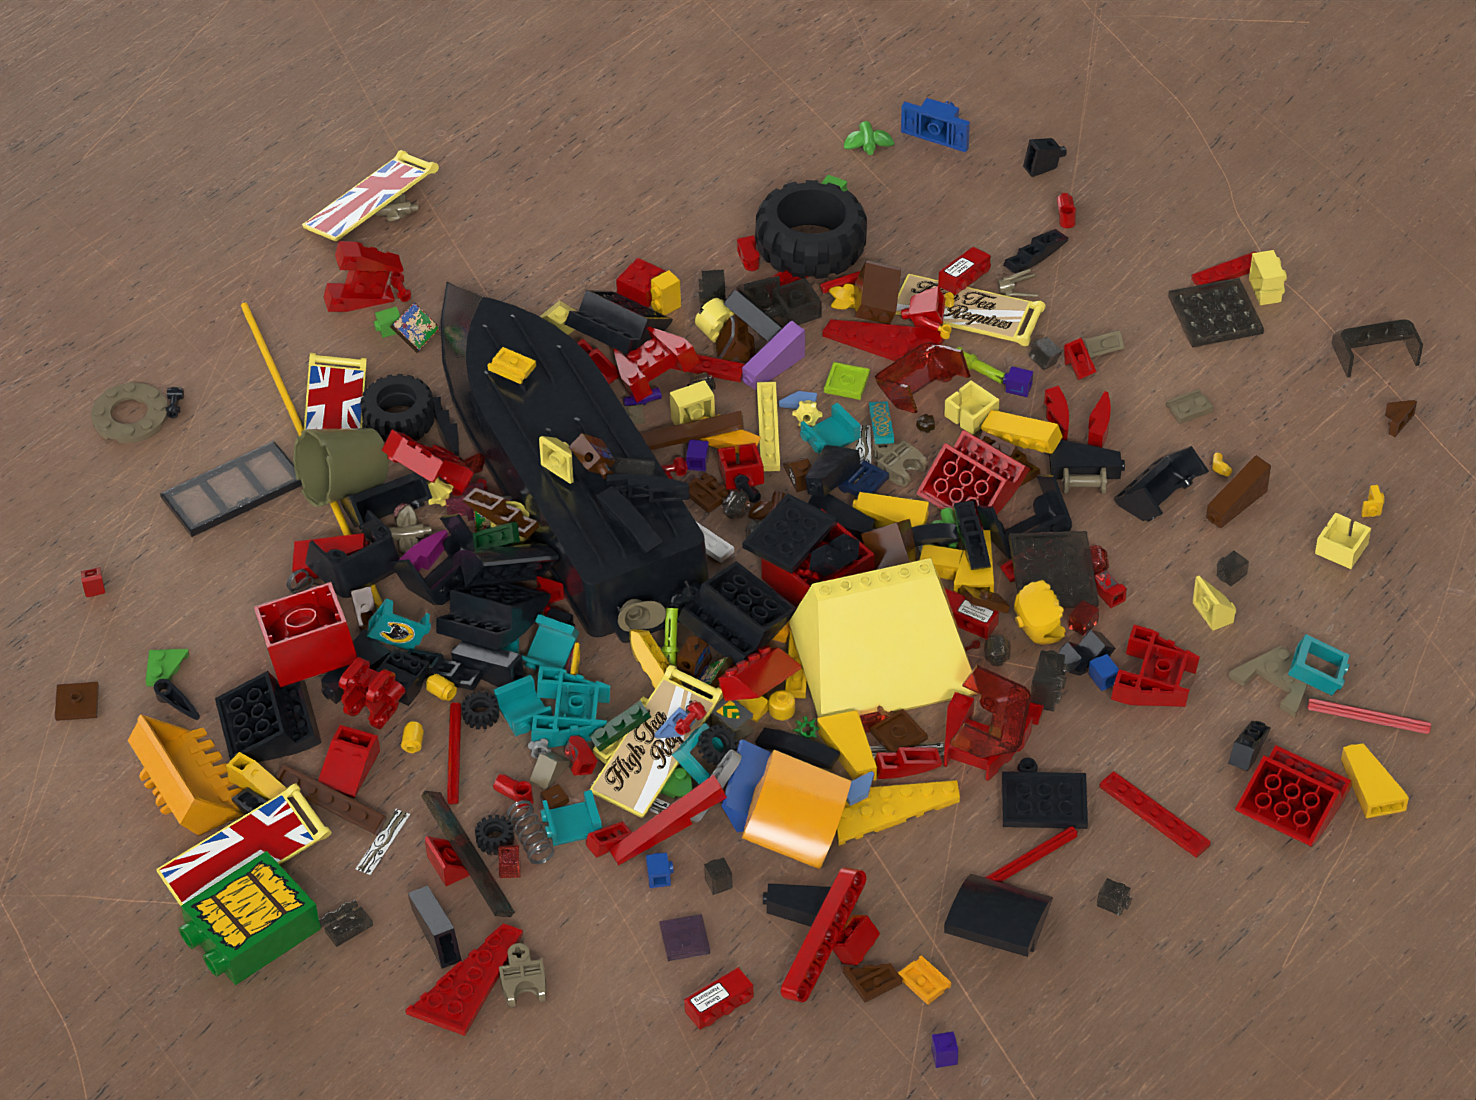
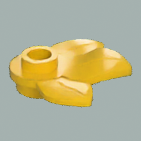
[829,283,855,310]

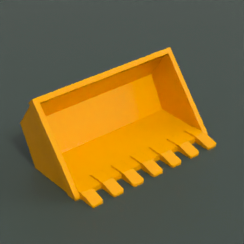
[128,714,244,836]

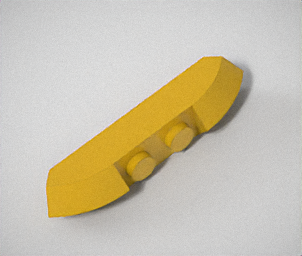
[630,629,684,689]

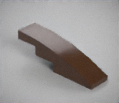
[463,488,539,539]

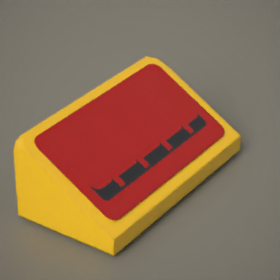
[564,642,581,676]

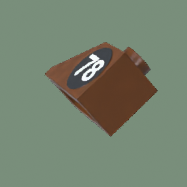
[783,458,812,492]

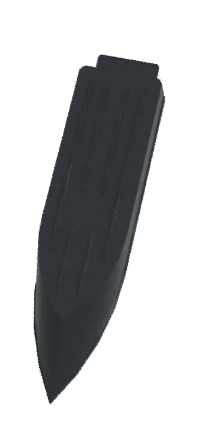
[440,282,709,643]

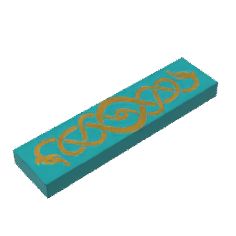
[869,401,894,444]

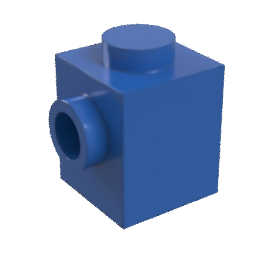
[1088,654,1119,691]
[646,853,674,888]

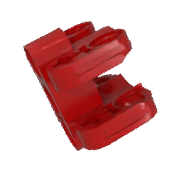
[339,657,405,730]

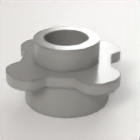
[528,738,551,759]

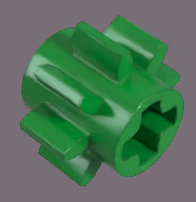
[792,716,820,739]

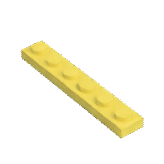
[757,382,780,472]

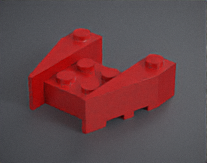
[323,241,404,312]
[613,327,700,403]
[382,430,474,493]
[1111,624,1200,707]
[944,692,1032,781]

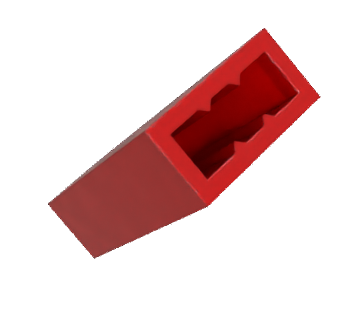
[292,533,370,584]

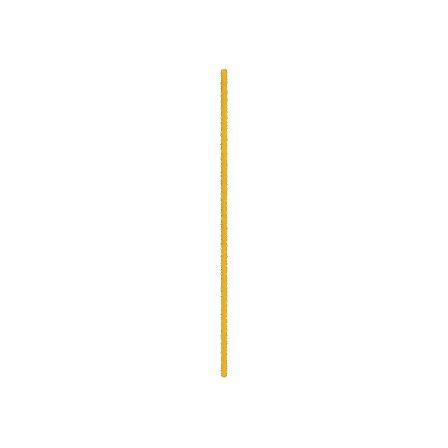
[241,302,383,609]

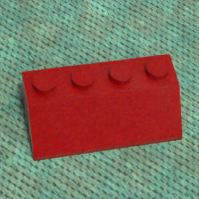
[718,646,802,701]

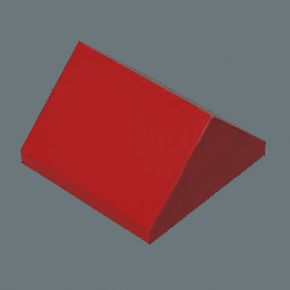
[425,836,475,886]

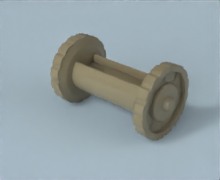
[1062,468,1108,494]

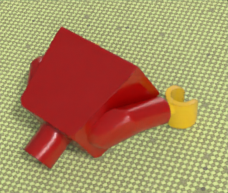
[901,286,955,339]

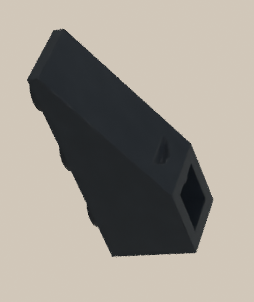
[1228,721,1271,771]

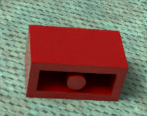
[833,915,881,965]

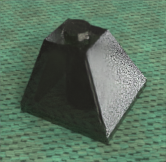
[738,276,780,309]

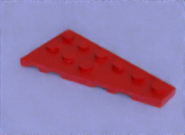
[822,319,945,371]
[405,923,523,1036]

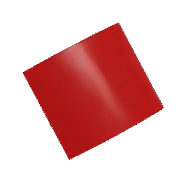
[916,430,1031,530]
[1235,745,1352,847]

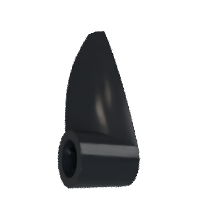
[154,679,200,720]

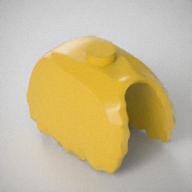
[1014,580,1066,645]

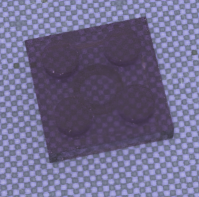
[659,914,710,961]

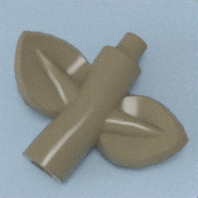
[375,193,418,221]
[388,504,432,554]

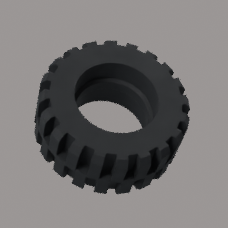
[360,374,435,442]

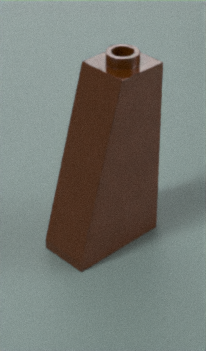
[1206,455,1271,528]

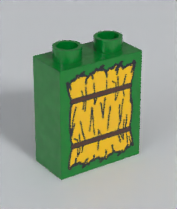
[178,851,321,986]

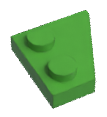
[146,649,189,687]
[660,767,692,799]

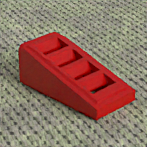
[586,821,632,858]

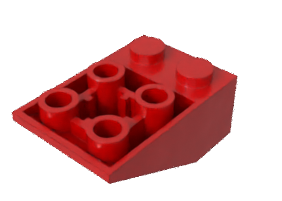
[318,725,380,798]

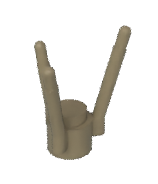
[997,269,1039,297]

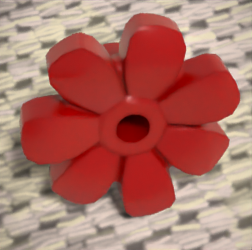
[796,563,822,584]

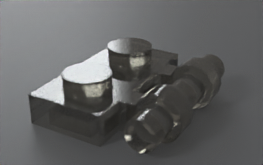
[319,900,373,947]

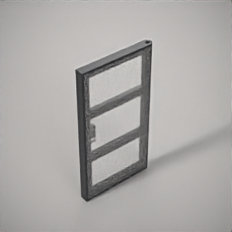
[160,441,302,537]

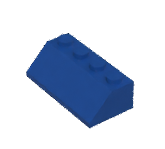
[722,740,771,832]

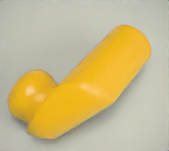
[1212,453,1232,477]

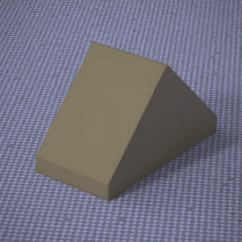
[529,752,570,790]

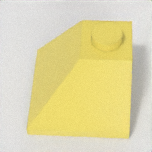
[539,300,576,335]
[539,436,573,484]
[1193,576,1236,631]

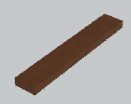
[641,410,744,450]
[276,764,387,836]

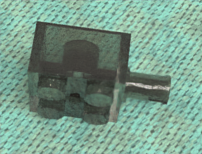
[764,278,822,325]
[1030,650,1068,712]

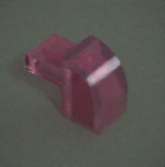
[445,483,484,521]

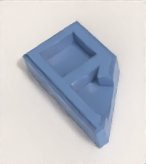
[779,391,817,409]
[654,707,695,739]
[846,771,874,806]

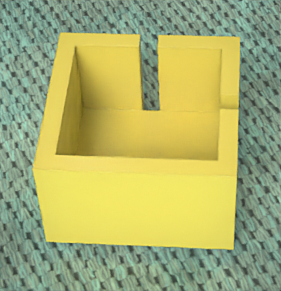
[1249,250,1287,305]
[944,381,999,435]
[1315,513,1371,569]

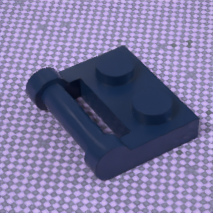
[838,460,889,497]

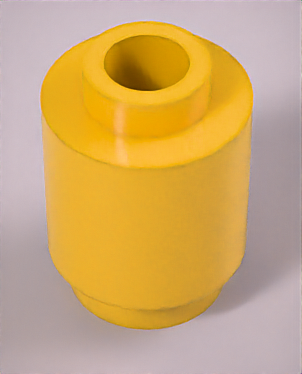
[426,674,457,701]
[401,721,424,753]

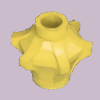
[792,400,823,427]
[427,477,453,507]

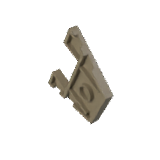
[1229,645,1314,717]

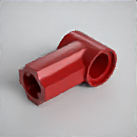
[1057,193,1076,228]
[493,774,534,809]

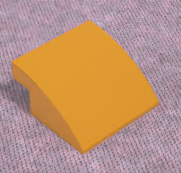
[742,750,851,869]

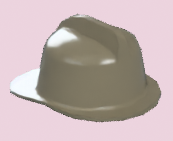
[618,599,666,632]

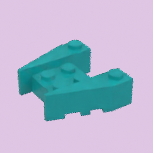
[531,666,611,748]

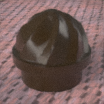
[916,414,935,433]

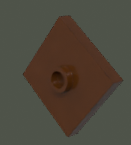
[960,585,1010,613]
[55,682,99,721]
[870,709,928,753]

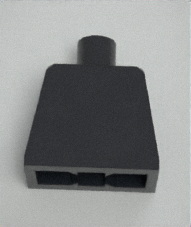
[1023,138,1067,177]

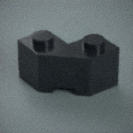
[809,534,860,576]
[1055,630,1116,676]

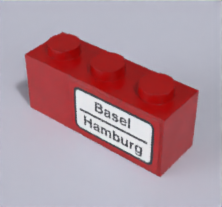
[938,247,991,295]
[945,588,999,640]
[684,967,754,1030]

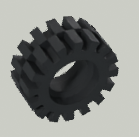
[461,691,499,730]
[697,724,738,765]
[475,814,514,855]

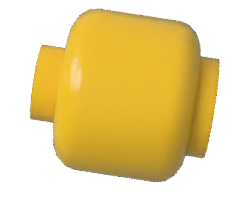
[768,690,795,721]

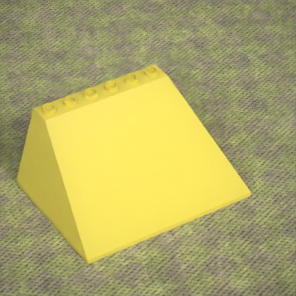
[789,558,979,720]

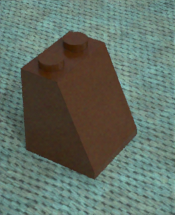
[854,260,901,325]
[861,519,917,570]

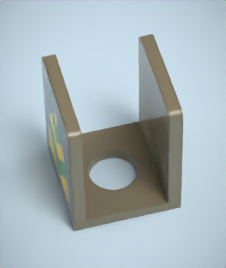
[709,698,753,746]

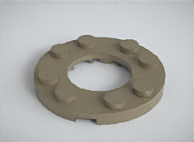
[91,382,168,443]

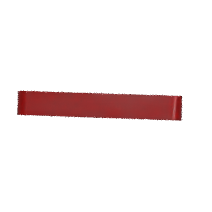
[781,867,867,1003]

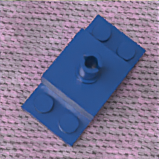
[901,98,970,152]

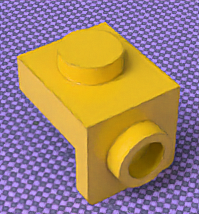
[1361,485,1384,517]

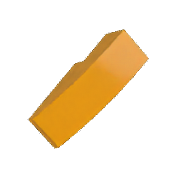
[698,430,761,454]

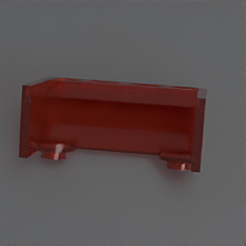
[875,342,971,414]
[950,665,1031,758]

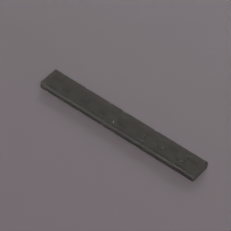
[421,791,515,917]

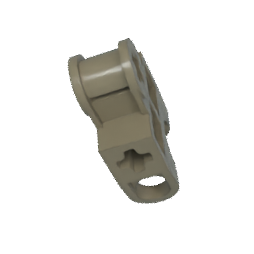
[872,440,928,487]
[499,943,546,1008]

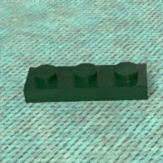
[473,522,520,549]
[589,700,651,752]

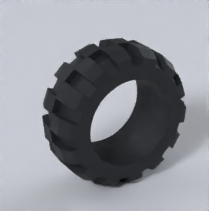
[755,180,867,279]

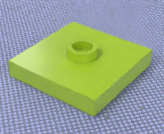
[824,362,870,400]

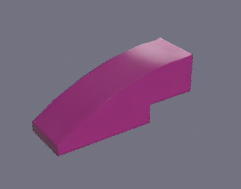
[398,530,448,572]

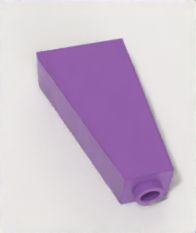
[742,321,805,390]

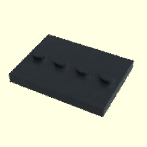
[742,494,837,574]
[1002,771,1088,829]

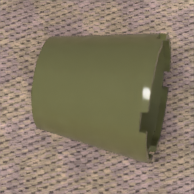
[293,428,388,507]

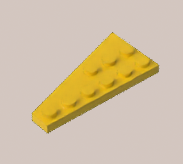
[837,780,960,846]

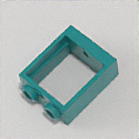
[1288,634,1350,696]
[672,723,723,785]

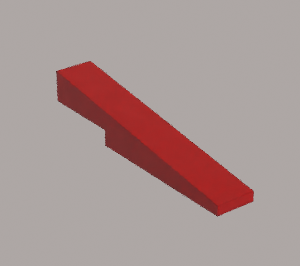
[609,775,727,866]

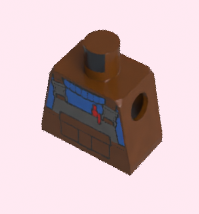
[569,433,615,479]
[677,636,712,684]

